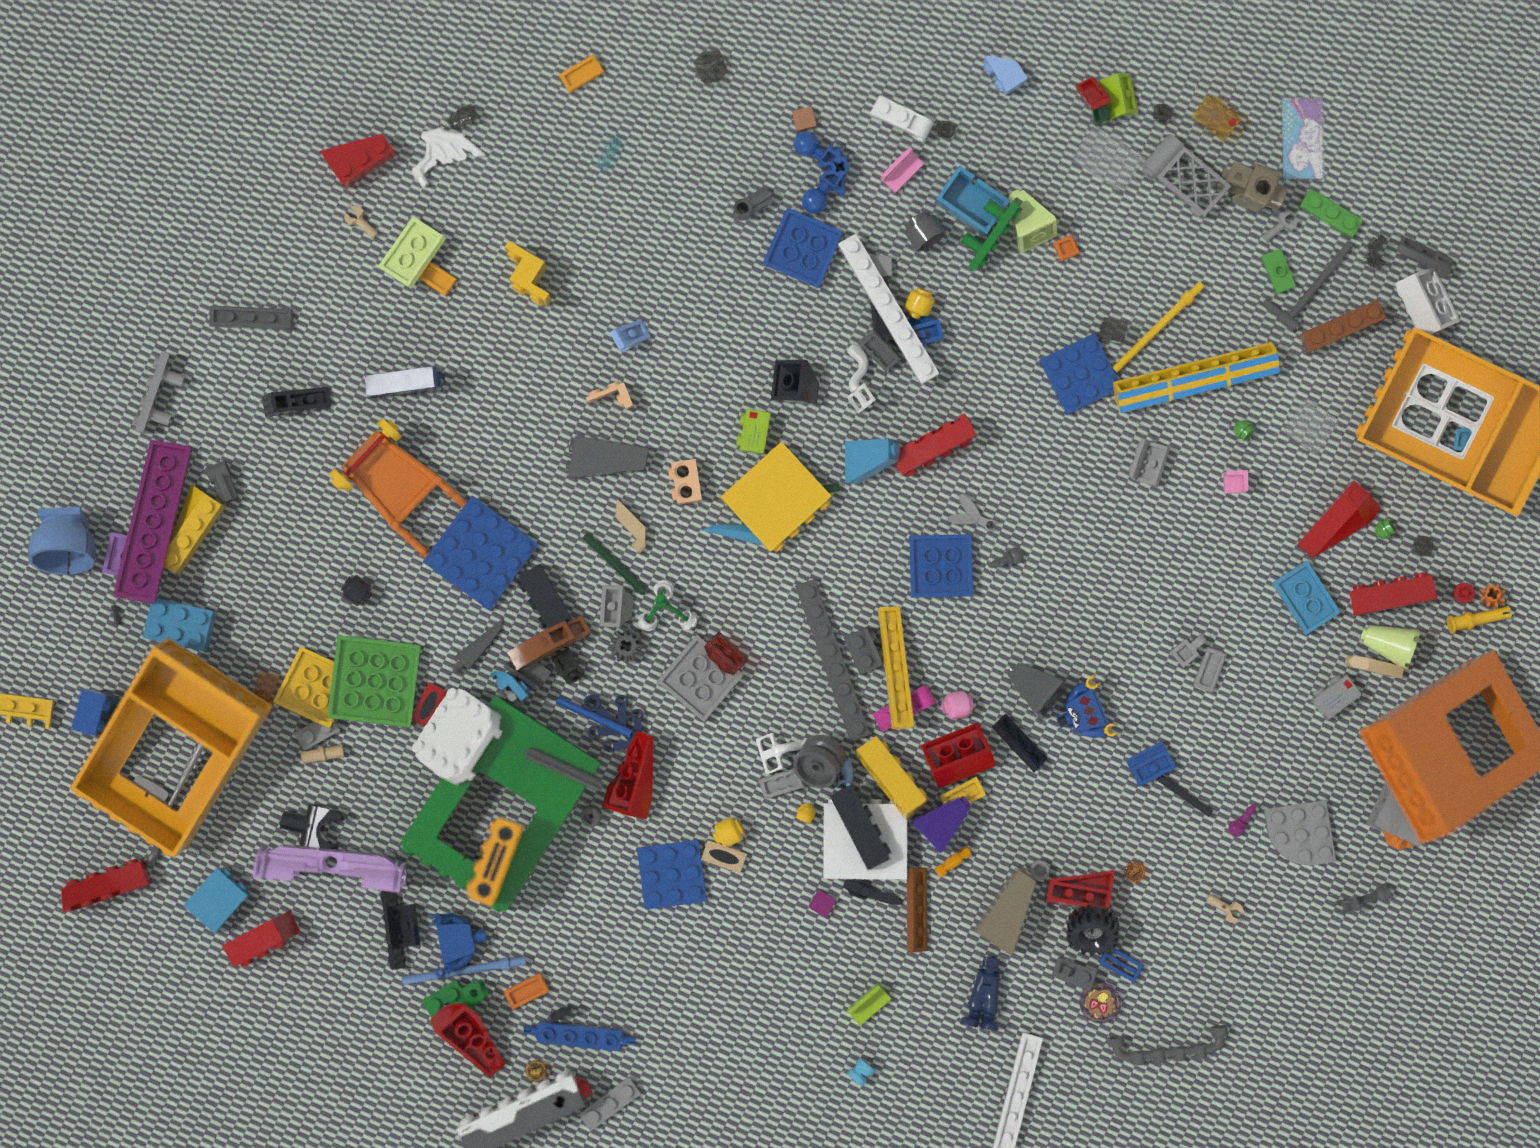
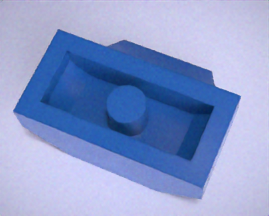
[907,316,944,346]

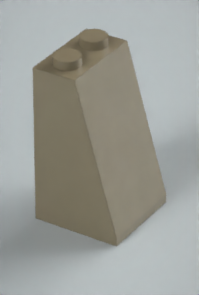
[973,867,1036,956]

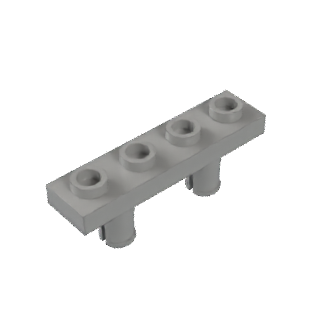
[133,352,185,434]

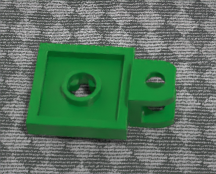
[422,979,489,1017]

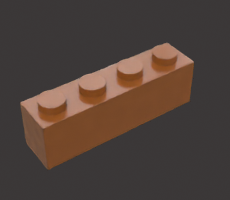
[1299,299,1386,354]

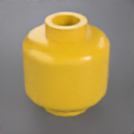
[905,287,935,319]
[713,817,745,847]

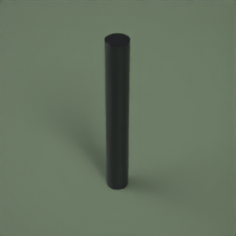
[1158,775,1213,817]

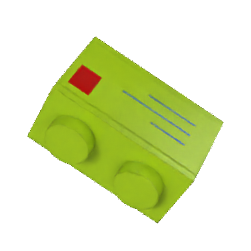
[736,409,771,455]

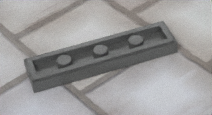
[209,306,294,330]

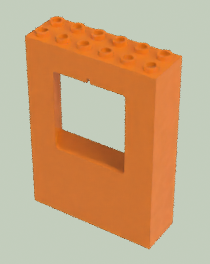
[1359,650,1540,844]

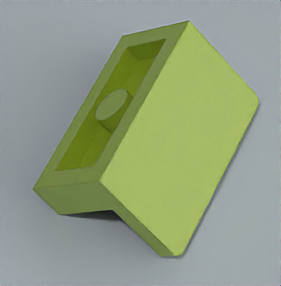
[1099,73,1138,120]
[846,983,891,1026]

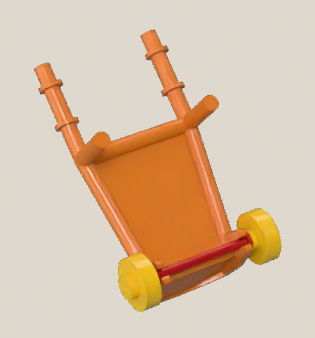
[329,418,467,558]

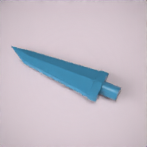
[702,524,762,545]

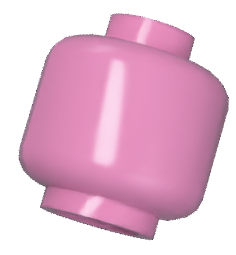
[941,691,974,720]

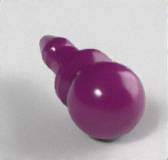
[1228,804,1256,837]

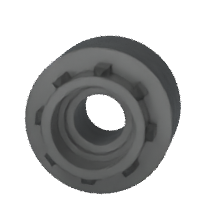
[905,211,946,252]

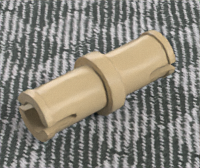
[301,744,344,764]

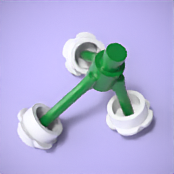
[638,580,697,631]

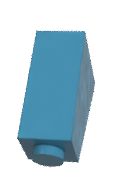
[845,438,900,484]

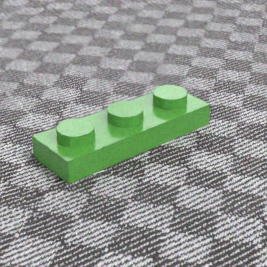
[1299,188,1363,238]

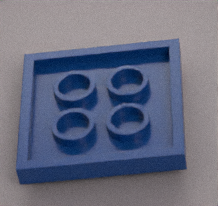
[762,208,843,289]
[1039,333,1119,416]
[909,534,973,598]
[637,839,707,910]

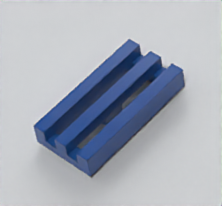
[1098,948,1144,983]

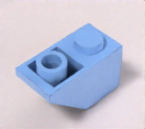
[983,55,1028,96]

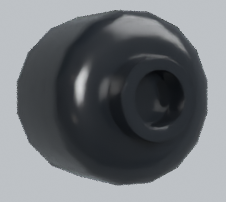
[341,575,373,606]

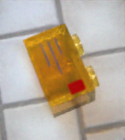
[1191,94,1241,142]

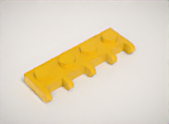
[0,693,55,729]

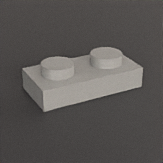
[294,720,341,751]

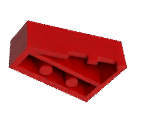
[320,134,396,189]
[1044,870,1115,909]
[222,910,301,968]

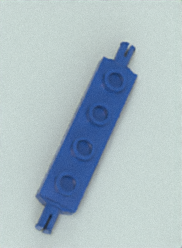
[523,1020,636,1051]

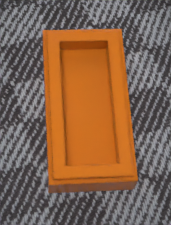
[503,972,550,1010]

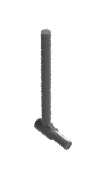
[1261,241,1354,331]

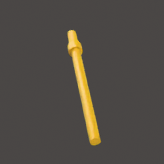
[1112,282,1204,373]

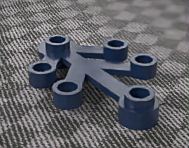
[584,694,643,752]

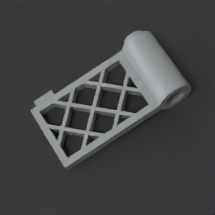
[1142,134,1231,218]

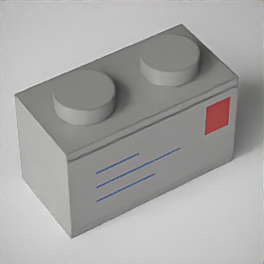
[1310,674,1362,720]

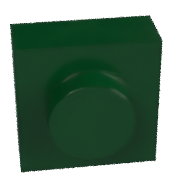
[1092,104,1111,127]

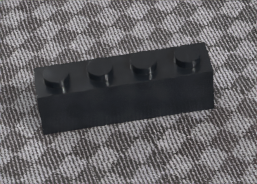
[829,784,892,871]

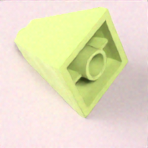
[1009,190,1057,254]

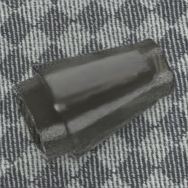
[447,103,479,129]

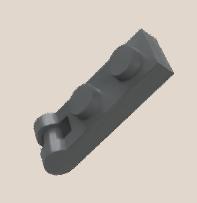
[1396,236,1453,277]

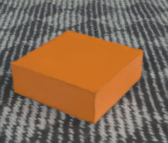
[1052,234,1080,262]

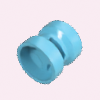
[847,1058,876,1087]

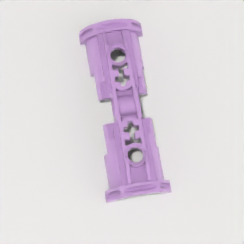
[252,845,407,892]

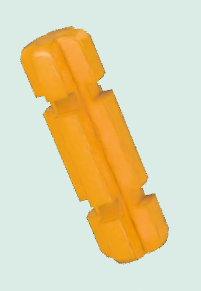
[935,846,972,877]

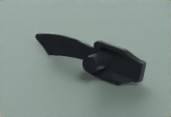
[843,879,902,905]

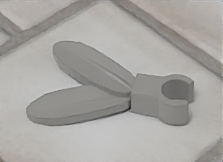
[948,494,996,532]

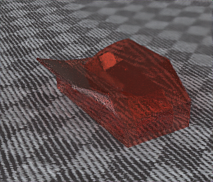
[704,631,749,675]

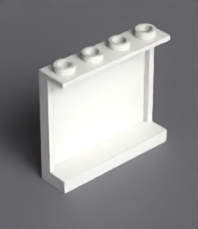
[823,799,907,879]

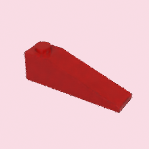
[1297,481,1381,558]

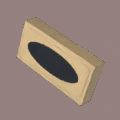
[701,840,747,873]

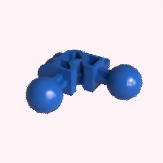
[793,131,850,214]

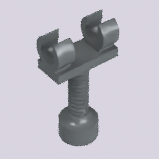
[1333,883,1391,914]

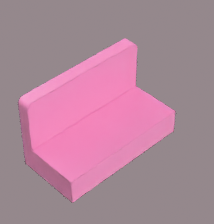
[880,147,924,194]

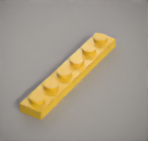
[878,606,914,729]

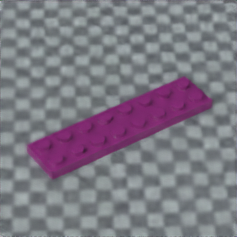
[113,440,192,605]

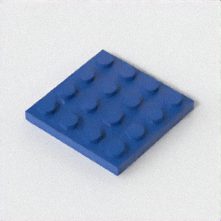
[423,495,539,611]

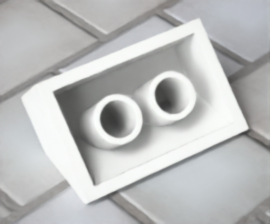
[1395,267,1460,335]

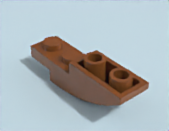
[507,615,591,672]

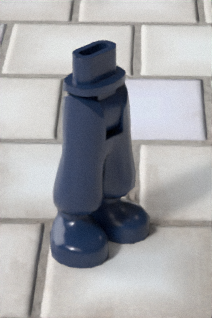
[960,956,1001,1032]

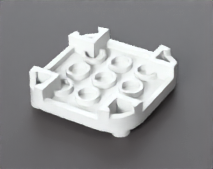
[412,688,502,785]

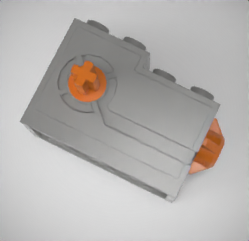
[1366,781,1425,850]

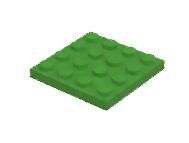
[327,635,420,728]

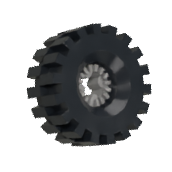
[1066,905,1119,956]

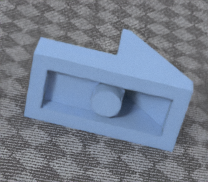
[610,319,651,352]

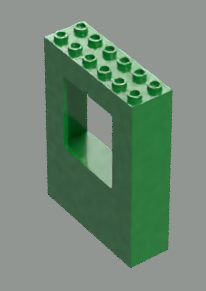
[400,696,602,913]

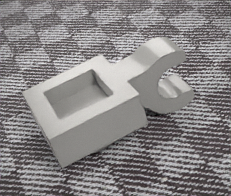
[1170,634,1207,668]

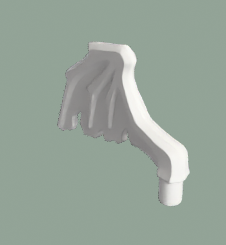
[412,127,485,188]

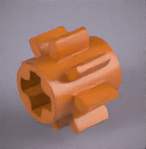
[1480,583,1505,610]

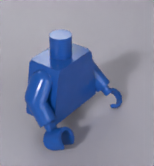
[427,913,487,978]

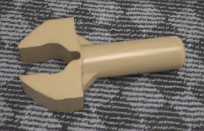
[344,206,378,238]
[1207,894,1245,923]

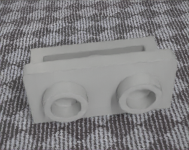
[1129,438,1170,487]

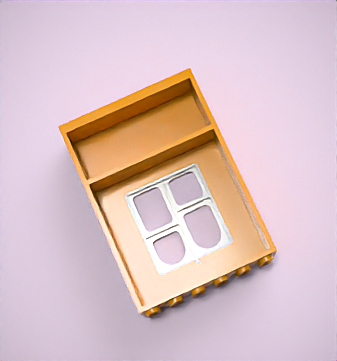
[1355,327,1540,517]

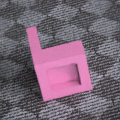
[1223,470,1248,494]

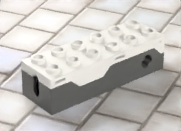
[456,1070,593,1148]

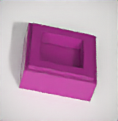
[808,889,836,918]

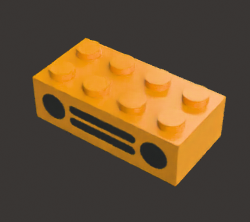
[466,816,525,906]

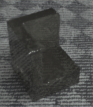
[693,50,728,83]
[1098,317,1128,345]

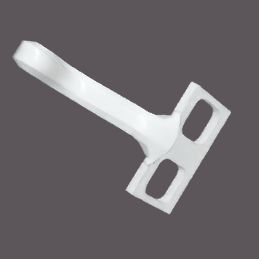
[847,345,876,414]
[756,733,823,775]

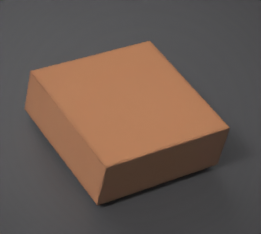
[792,106,817,132]

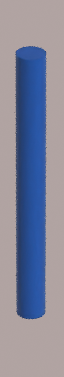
[556,696,634,738]

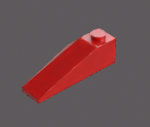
[602,731,654,820]
[430,1003,505,1078]

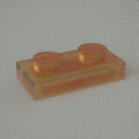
[254,671,280,717]

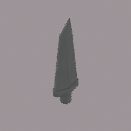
[452,618,504,673]

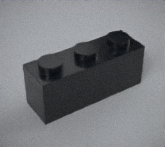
[517,564,572,628]

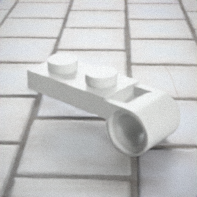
[870,95,934,142]

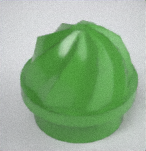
[1234,420,1255,441]
[1375,518,1397,539]

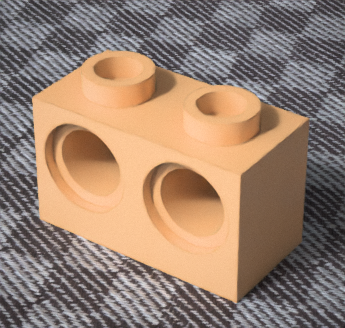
[668,459,702,505]

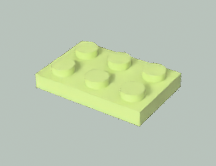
[378,217,446,289]

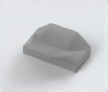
[599,585,633,628]

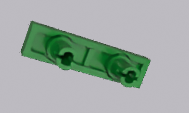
[960,197,1023,272]

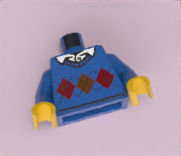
[1056,674,1119,738]

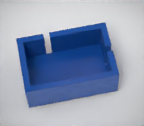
[70,689,121,736]

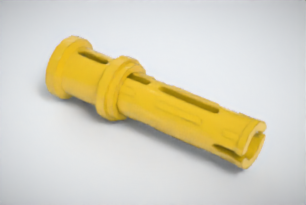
[1447,606,1512,634]

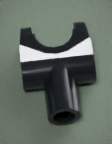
[280,804,346,850]

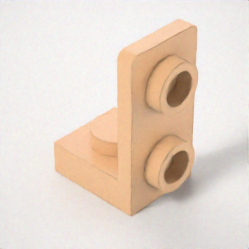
[586,381,634,410]

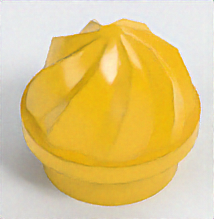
[795,803,816,824]

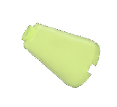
[1360,625,1421,670]

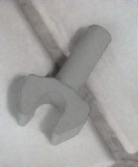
[1262,211,1298,242]
[505,688,524,708]

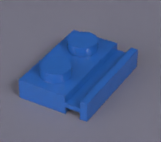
[1125,741,1176,787]

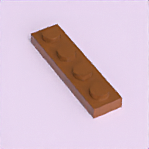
[907,868,927,952]

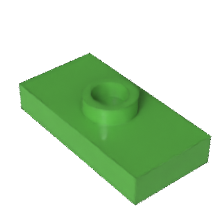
[1261,248,1296,294]

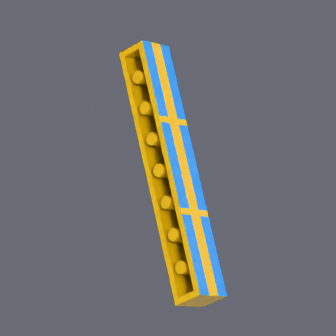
[1113,342,1280,413]

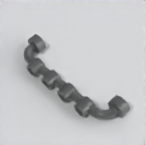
[1107,1025,1228,1066]

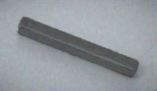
[525,748,604,791]

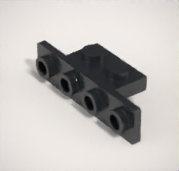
[380,890,420,970]

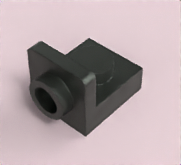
[551,647,585,684]

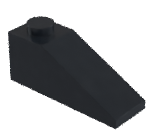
[262,387,332,417]

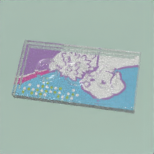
[1281,98,1324,180]

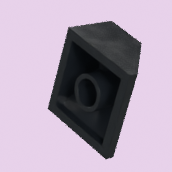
[771,360,819,404]

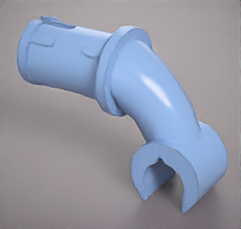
[837,758,854,788]

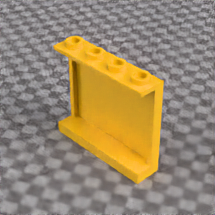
[720,442,832,553]

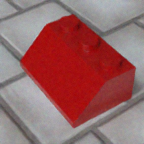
[921,722,996,789]

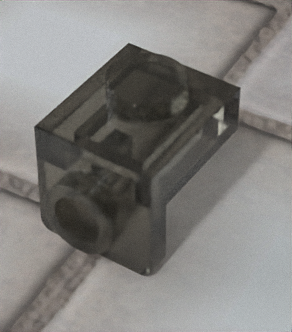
[1363,234,1388,269]

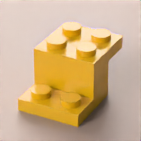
[504,241,552,307]

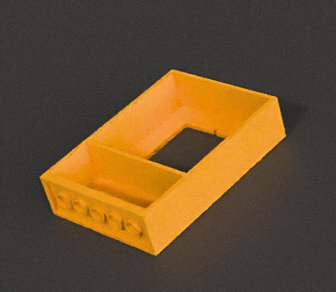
[70,637,273,858]

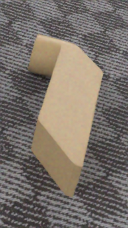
[616,500,646,554]
[1345,655,1404,679]

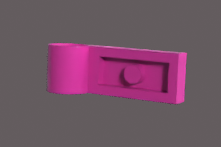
[872,684,936,732]

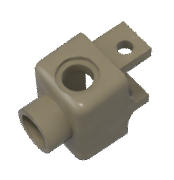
[1216,161,1287,212]

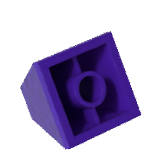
[912,796,971,854]

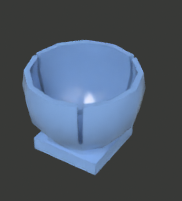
[28,507,96,575]

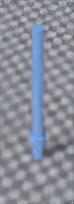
[402,956,526,985]

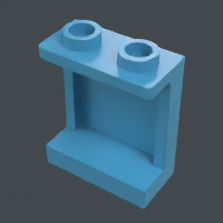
[183,867,251,933]

